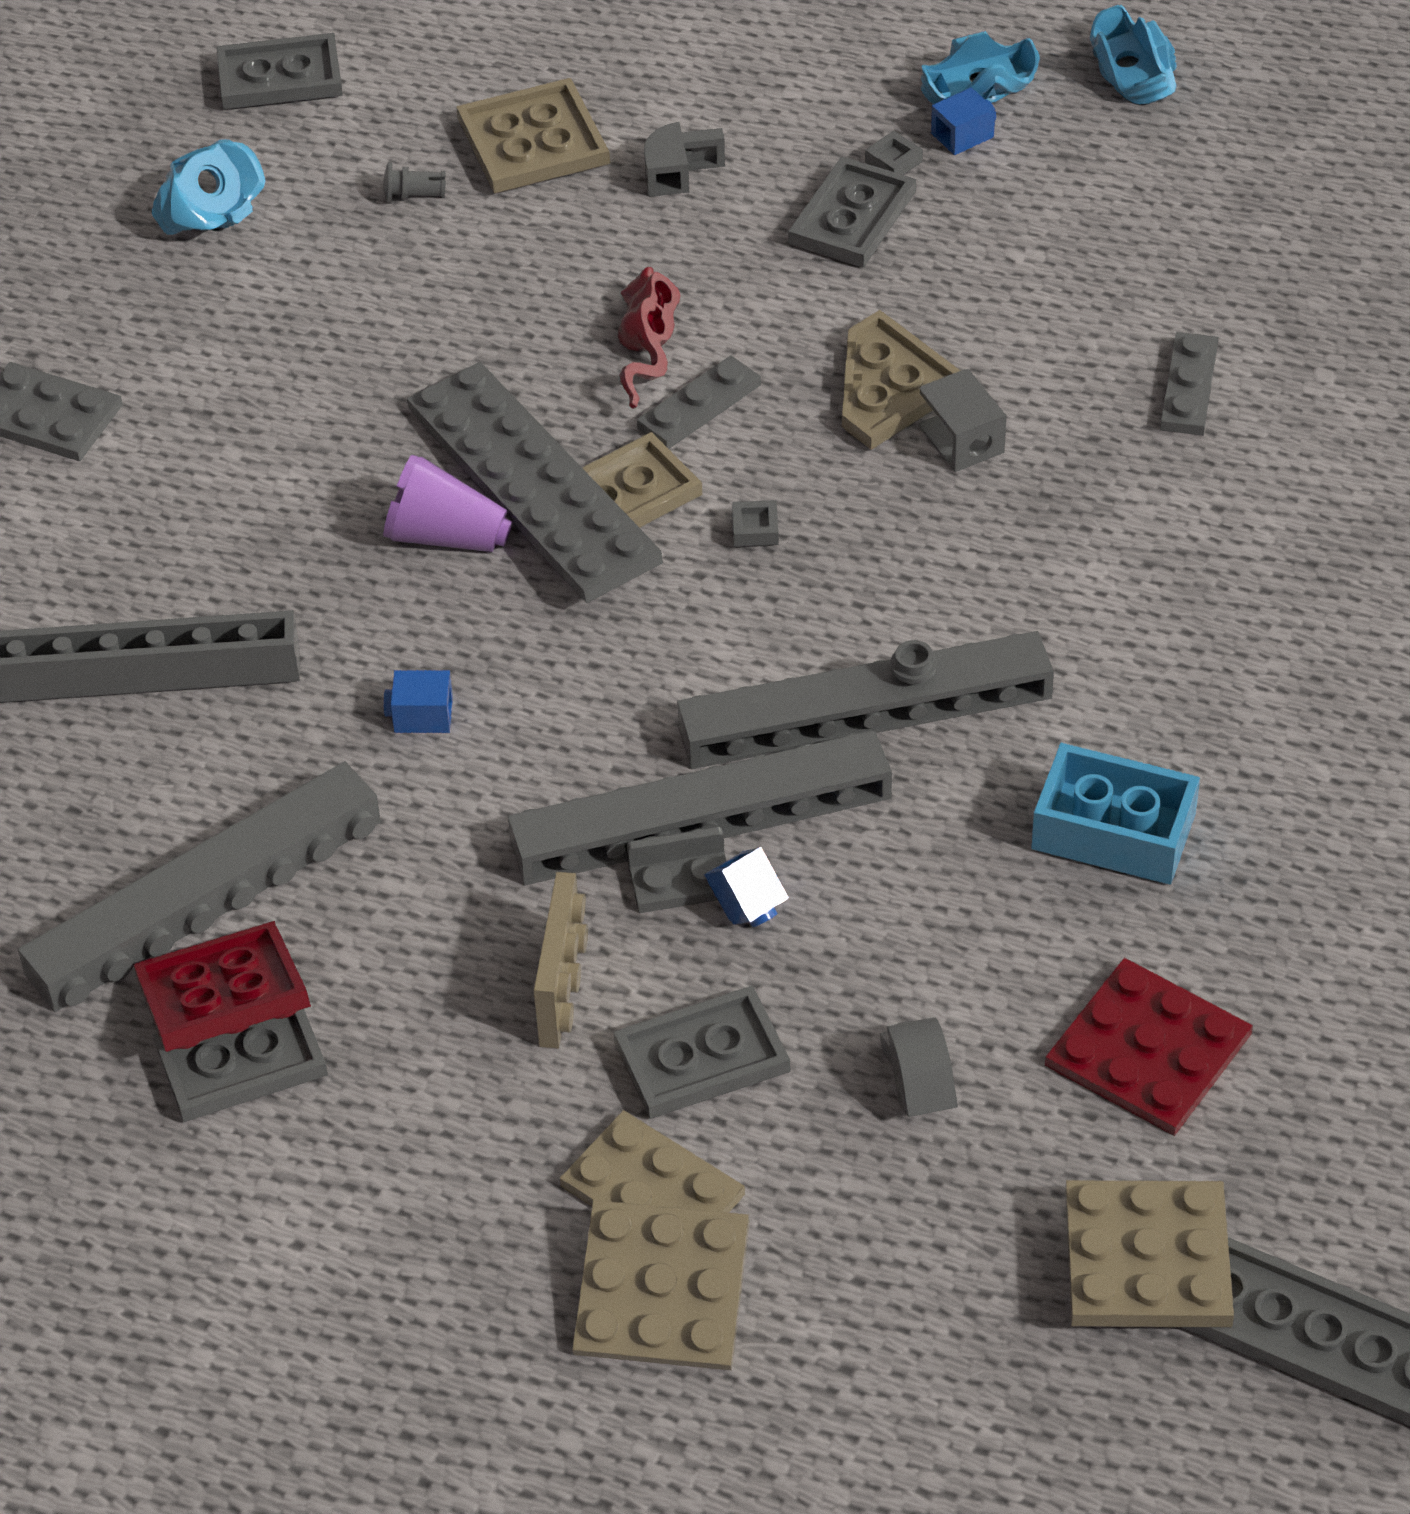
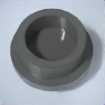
[890,640,937,684]

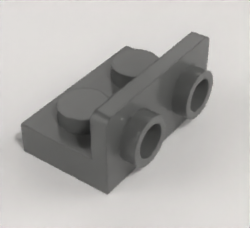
[627,827,727,913]

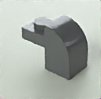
[644,122,725,197]
[880,1017,958,1117]

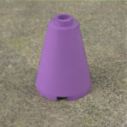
[383,455,512,552]

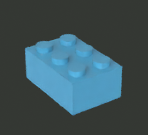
[1031,743,1200,885]

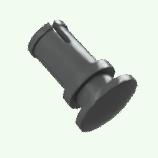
[383,162,446,203]

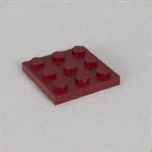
[133,921,311,1052]
[1045,957,1253,1136]

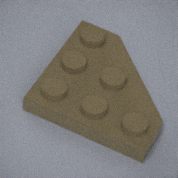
[842,310,961,450]

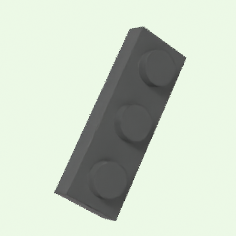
[1160,332,1219,436]
[637,355,761,449]

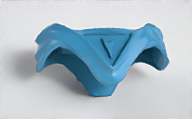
[1090,5,1177,104]
[921,31,1040,104]
[152,139,265,235]

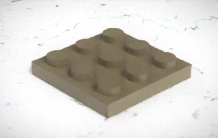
[456,78,610,194]
[1065,1180,1234,1327]
[572,1200,750,1371]

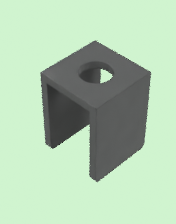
[919,369,1007,472]

